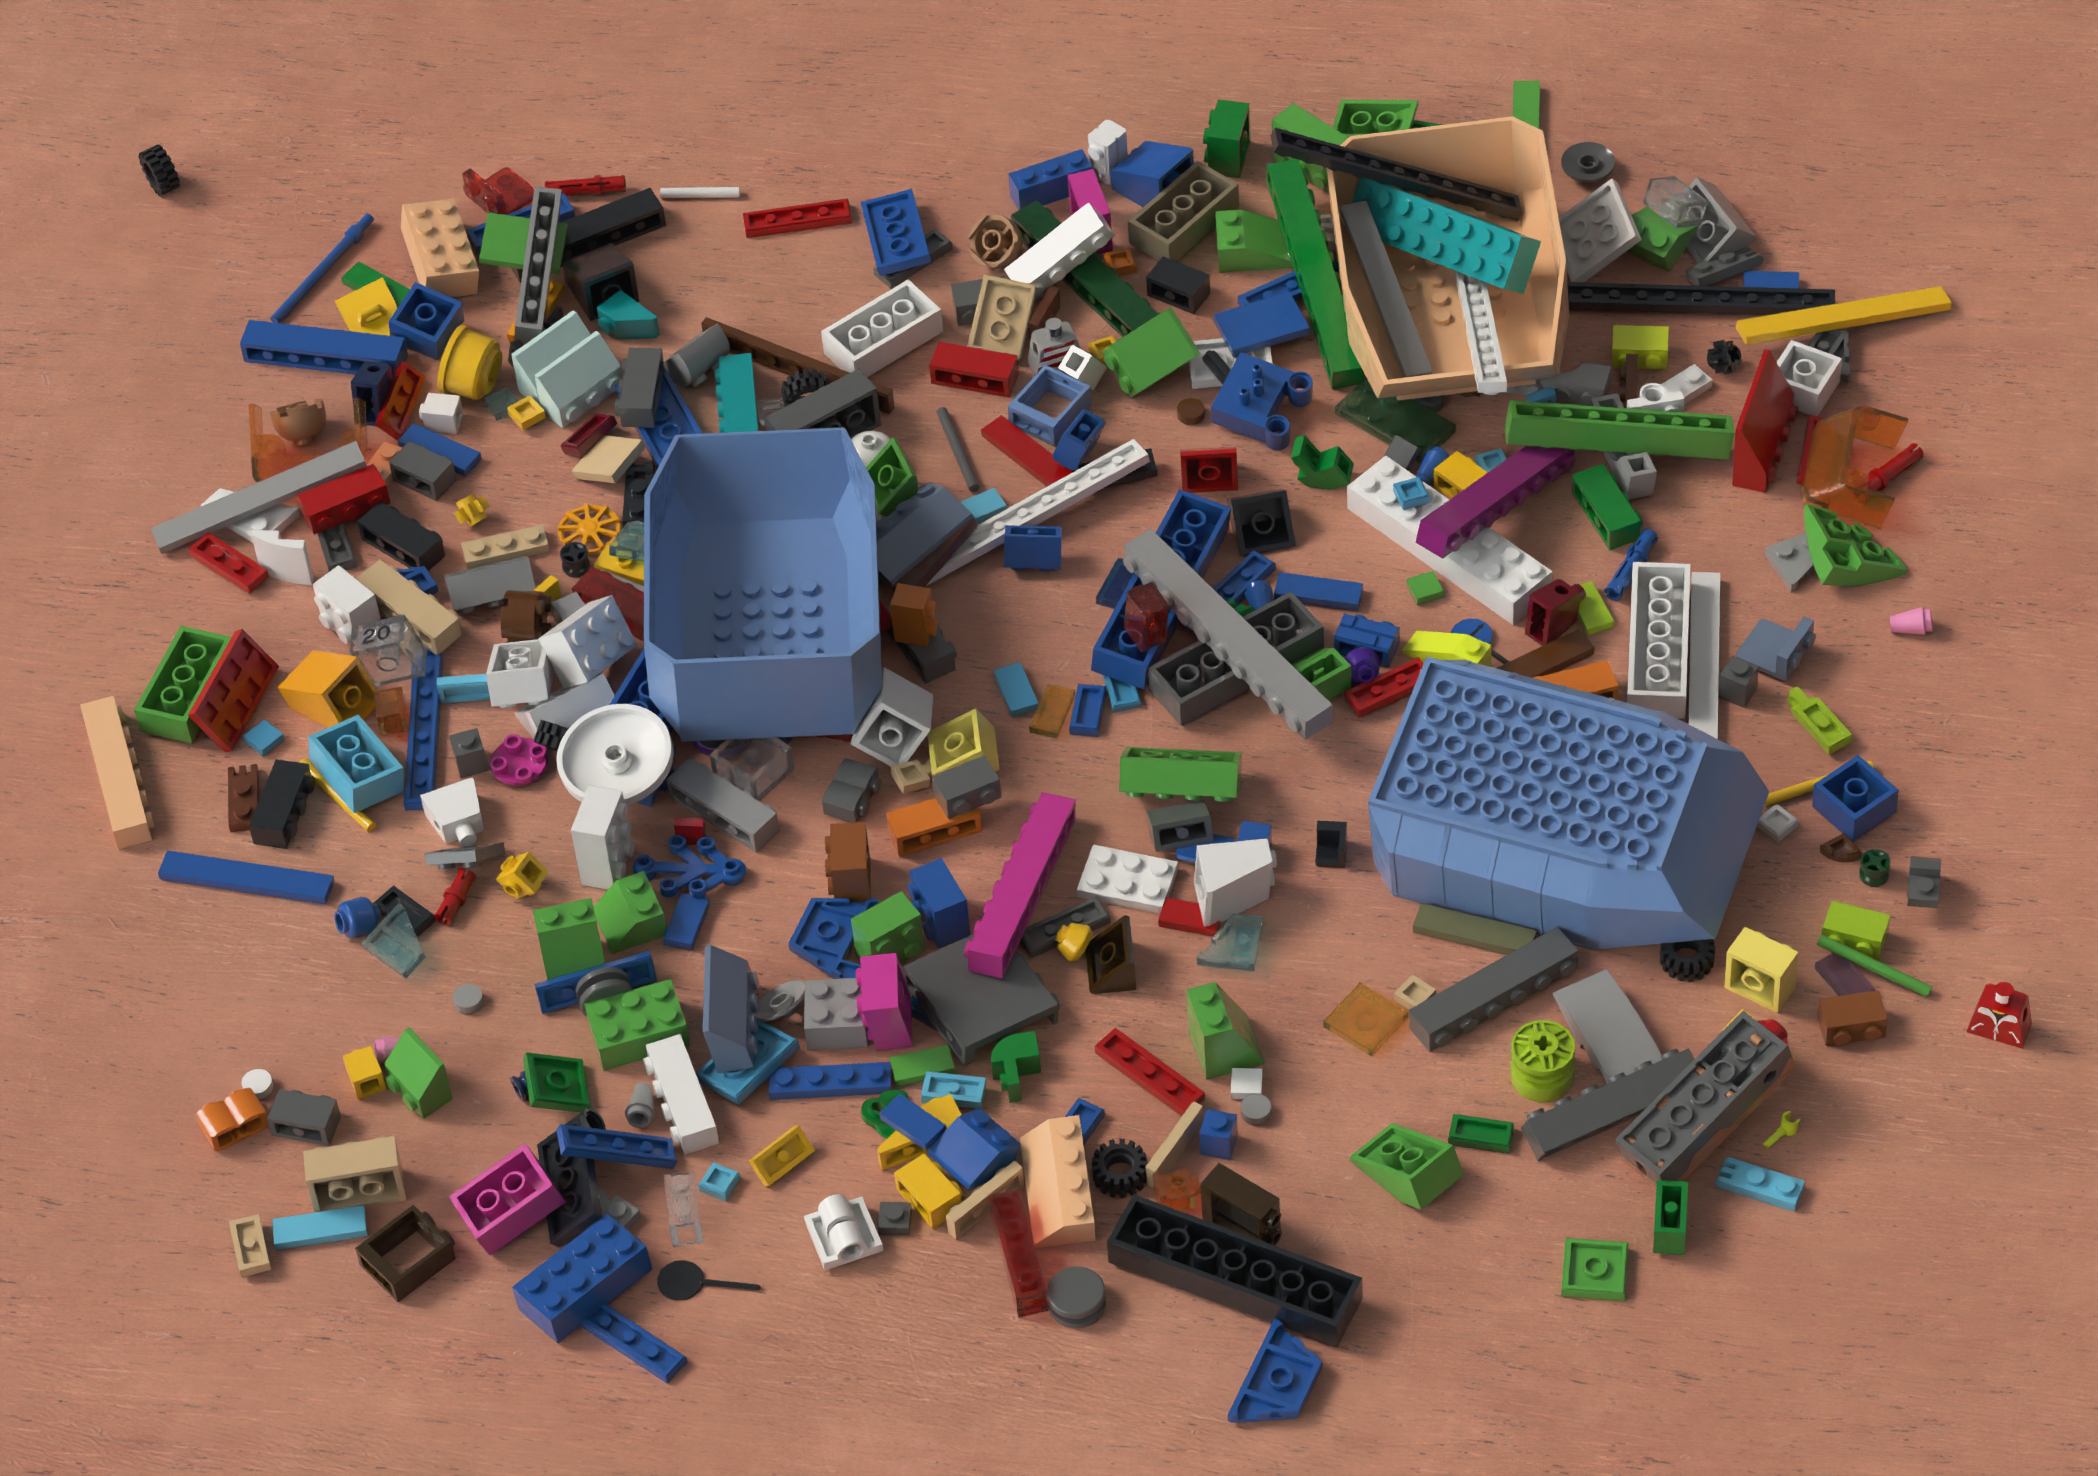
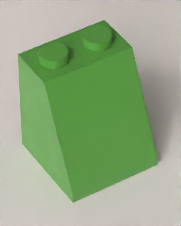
[1102,307,1201,398]
[533,898,605,980]
[1186,982,1264,1080]

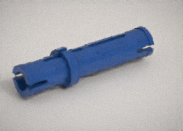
[1604,529,1659,601]

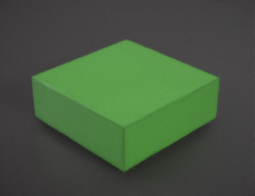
[1407,571,1444,605]

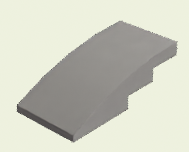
[1553,969,1662,1084]

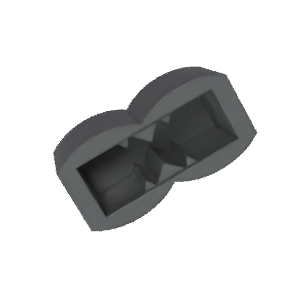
[822,758,881,823]

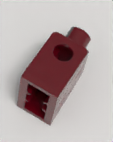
[1525,579,1586,646]

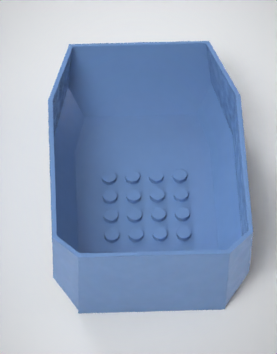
[644,427,883,742]
[1368,657,1769,950]

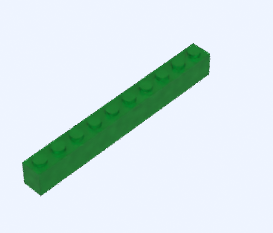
[1266,159,1364,389]

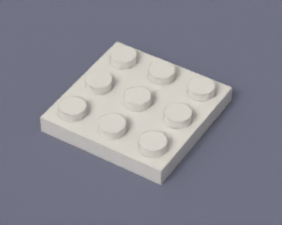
[1559,179,1642,282]

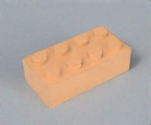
[401,199,479,297]

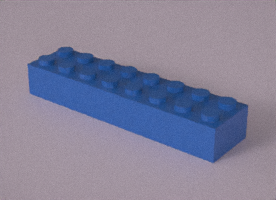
[1091,489,1231,689]

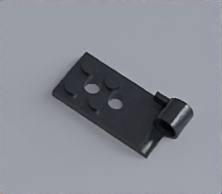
[537,1108,606,1247]

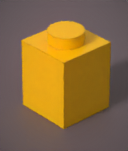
[343,1046,386,1100]

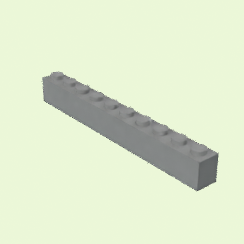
[1123,529,1333,740]

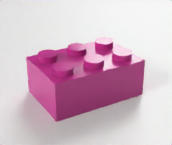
[856,953,913,1051]
[449,1143,566,1256]

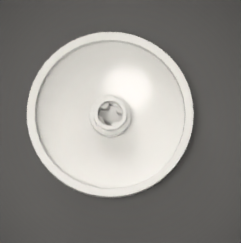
[557,704,674,805]

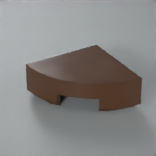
[1820,833,1862,862]

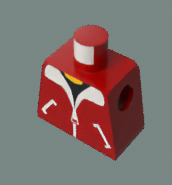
[1967,982,2032,1049]

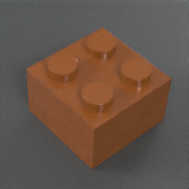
[825,822,871,902]

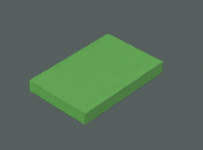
[479,212,568,275]

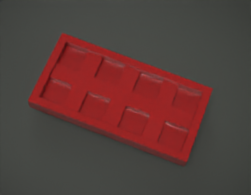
[188,629,279,752]

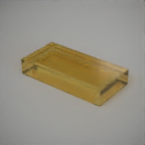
[1029,684,1075,739]

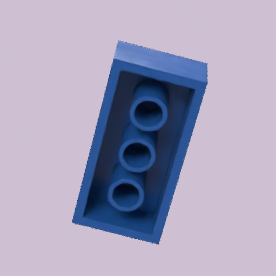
[512,1214,653,1343]

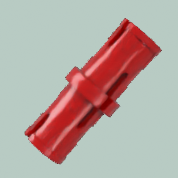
[434,868,476,926]

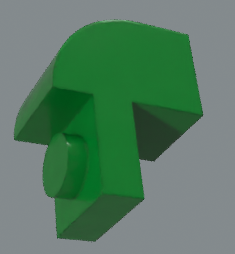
[1291,435,1354,490]
[991,1031,1041,1103]

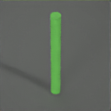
[1817,934,1932,997]

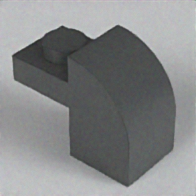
[1907,856,1941,908]

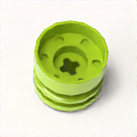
[1510,1020,1576,1102]

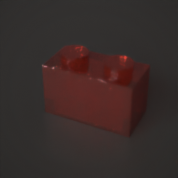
[1124,582,1169,652]

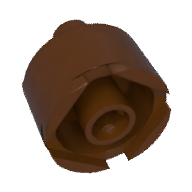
[501,590,552,643]

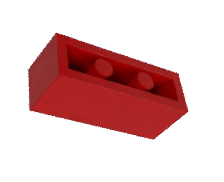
[929,342,1019,398]
[297,463,391,535]

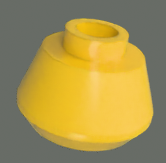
[1055,923,1093,962]

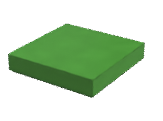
[1561,1238,1629,1301]

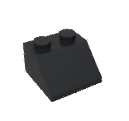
[1227,489,1296,556]

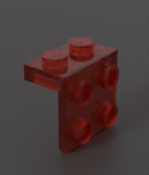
[462,167,534,215]

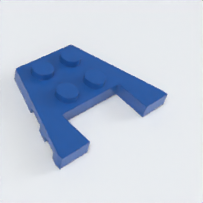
[788,898,881,979]

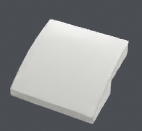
[251,530,314,585]

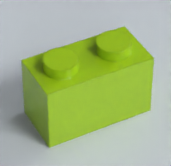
[1822,900,1891,960]

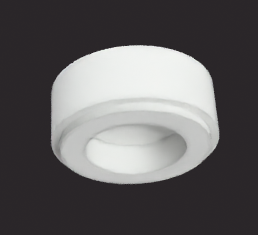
[242,1069,273,1100]

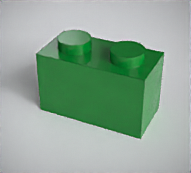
[1653,1180,1688,1255]

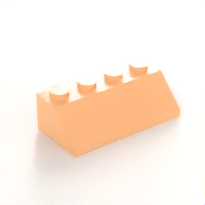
[1019,1115,1096,1248]

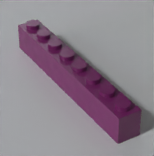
[1415,446,1576,559]

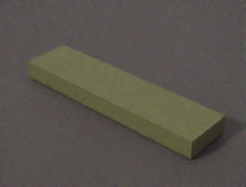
[1413,903,1537,954]

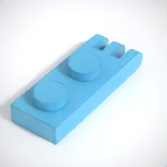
[1715,1157,1805,1212]

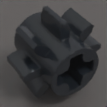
[1707,340,1741,374]

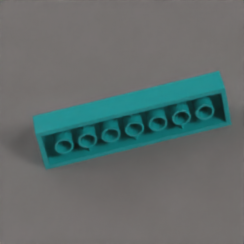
[1343,177,1541,294]

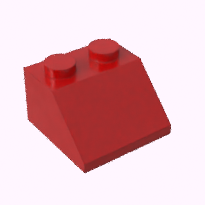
[1180,447,1238,493]

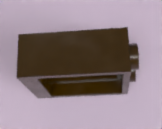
[1200,1163,1282,1246]
[355,1205,456,1302]

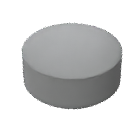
[452,984,483,1014]
[1240,1094,1271,1125]

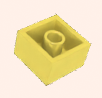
[1724,927,1798,1013]

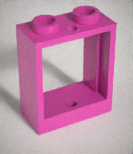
[1068,169,1113,254]

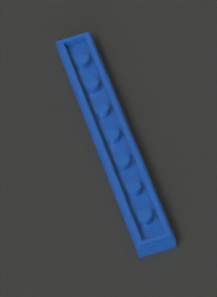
[404,639,444,811]

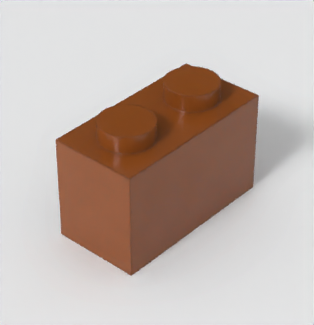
[1817,990,1888,1046]

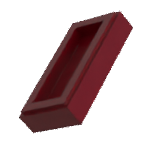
[560,413,618,456]

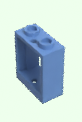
[1008,365,1092,446]

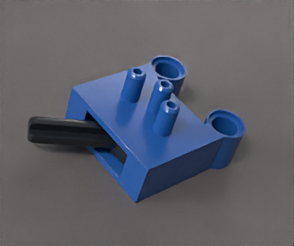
[1202,350,1313,450]

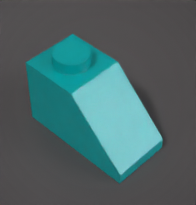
[597,290,660,339]

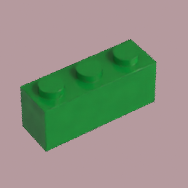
[1572,464,1643,551]

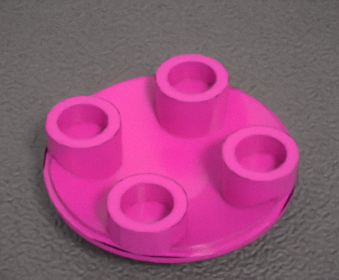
[490,734,548,786]

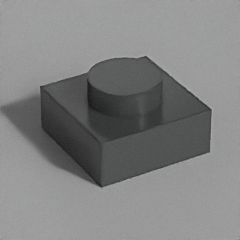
[878,1202,912,1235]

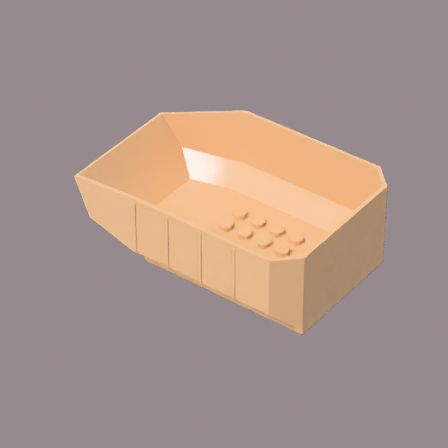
[1327,116,1569,401]

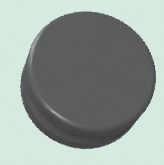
[576,967,633,1017]
[1047,1267,1106,1328]

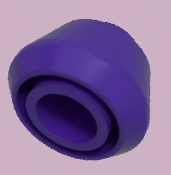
[1344,647,1380,685]

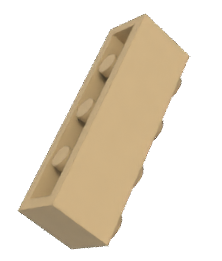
[356,559,461,656]

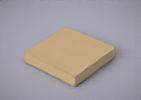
[571,435,646,483]

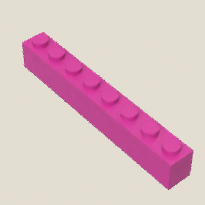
[964,792,1076,979]

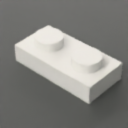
[1661,364,1713,404]

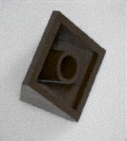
[1086,915,1136,994]

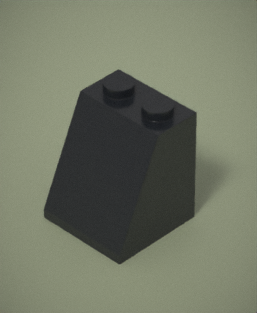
[562,243,640,321]

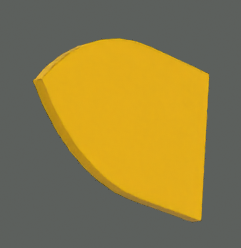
[335,277,397,336]

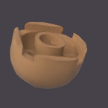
[968,214,1023,269]
[270,399,326,445]

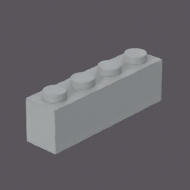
[667,758,779,853]

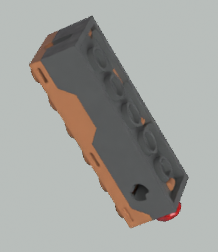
[1615,1010,1796,1187]

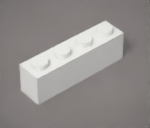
[1004,202,1115,299]
[643,1034,719,1155]

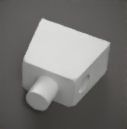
[420,777,484,847]

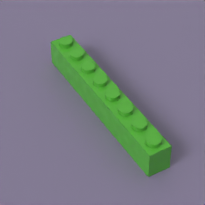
[1504,400,1735,460]

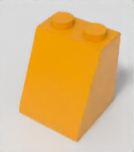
[277,650,383,728]

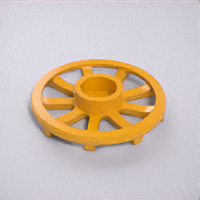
[558,503,621,554]

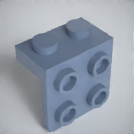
[1736,616,1816,681]

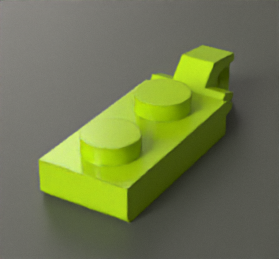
[1787,686,1853,755]

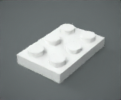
[1189,338,1273,389]
[1076,845,1179,914]

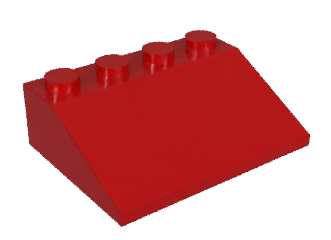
[1732,349,1798,493]

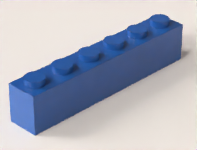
[240,320,408,378]

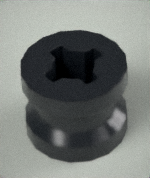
[560,542,590,578]

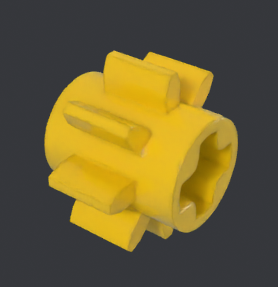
[454,493,490,527]

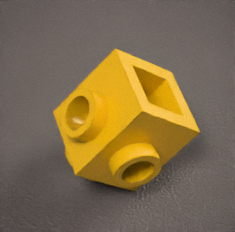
[496,852,549,899]

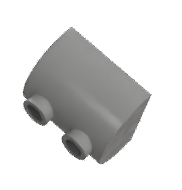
[664,323,730,387]

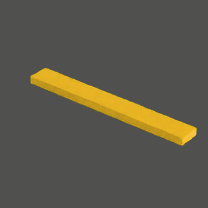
[1736,286,1952,345]

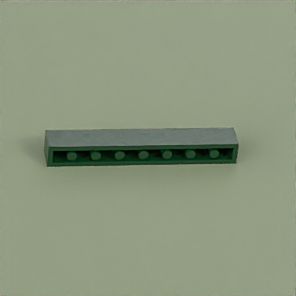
[1011,200,1160,337]

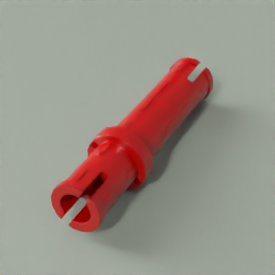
[545,175,626,196]
[1853,443,1924,501]

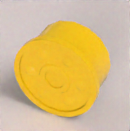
[437,324,502,401]

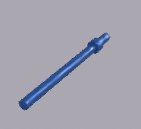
[270,213,374,323]

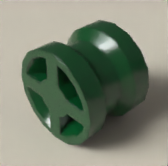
[1859,849,1890,887]

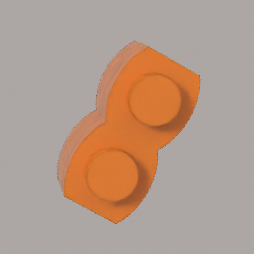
[196,1088,269,1151]

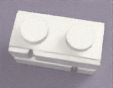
[1088,119,1128,185]

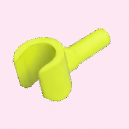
[1763,1111,1800,1149]

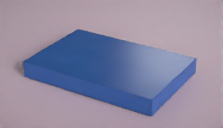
[1213,292,1310,357]

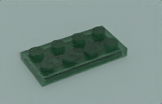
[1335,377,1456,464]

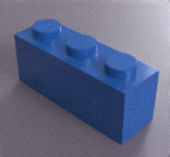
[1008,149,1093,210]

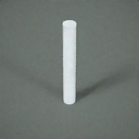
[660,187,740,198]

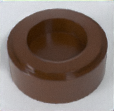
[1177,398,1205,425]

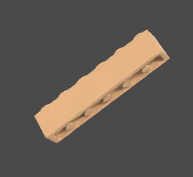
[80,696,155,850]

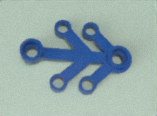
[633,835,746,899]

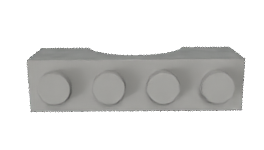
[1506,362,1611,406]
[1590,393,1657,500]

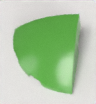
[1804,504,1908,586]

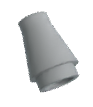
[625,1083,655,1128]

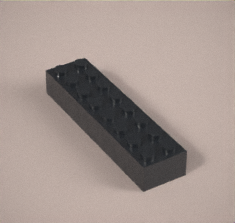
[1107,1194,1363,1347]

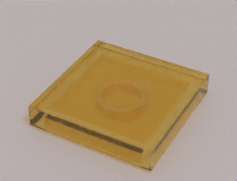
[1323,982,1408,1057]

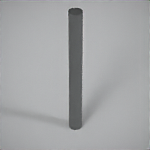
[936,407,980,492]

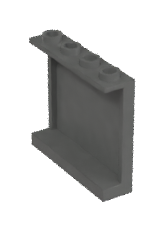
[903,934,1060,1066]

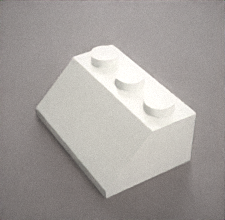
[514,673,614,739]

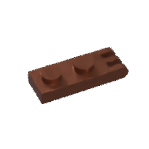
[228,764,259,832]

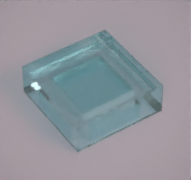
[484,387,518,421]

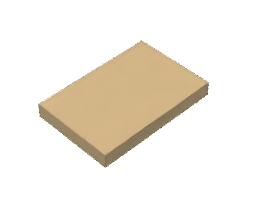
[967,274,1037,363]

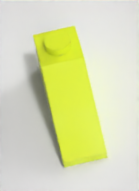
[1402,631,1491,667]

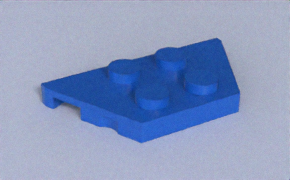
[1228,1318,1322,1423]

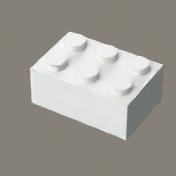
[538,595,637,689]
[486,639,555,708]
[571,785,635,890]

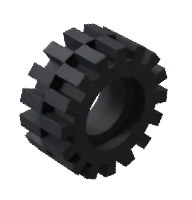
[138,144,180,196]
[781,369,830,407]
[533,720,568,751]
[1660,939,1715,982]
[1092,1138,1147,1198]

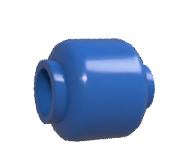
[334,897,381,939]

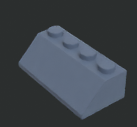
[877,482,974,586]
[703,945,759,1073]

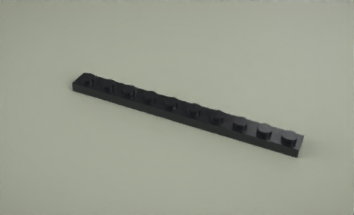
[1270,128,1522,220]
[1567,282,1835,315]

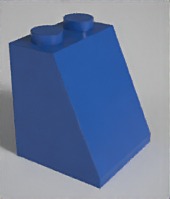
[1111,141,1194,207]

